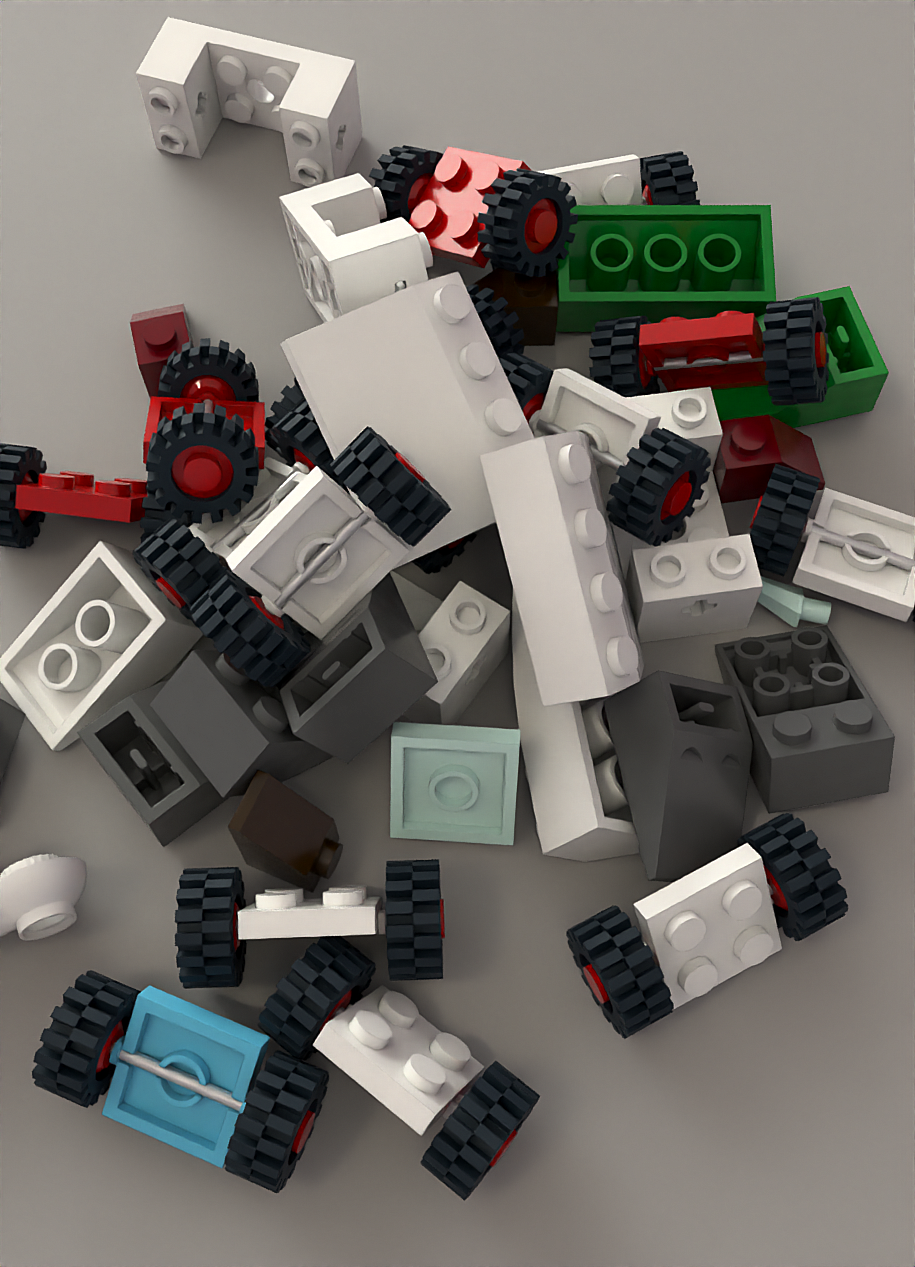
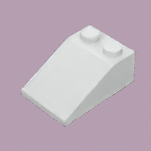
[0,541,203,751]

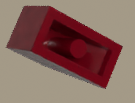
[130,303,194,399]
[713,414,825,504]

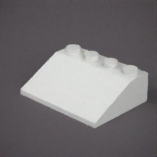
[280,271,535,570]
[479,431,645,707]

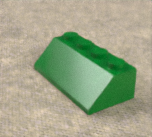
[555,205,776,332]

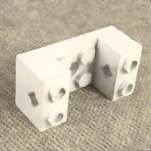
[136,17,363,187]
[279,173,433,323]
[611,387,763,643]
[291,570,510,725]

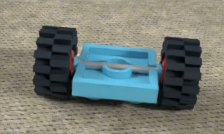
[32,970,329,1193]

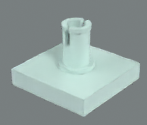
[390,722,520,845]

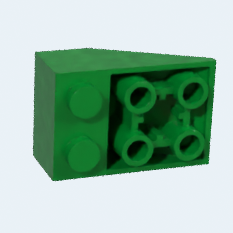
[711,286,889,428]

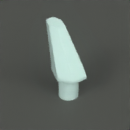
[758,576,831,628]

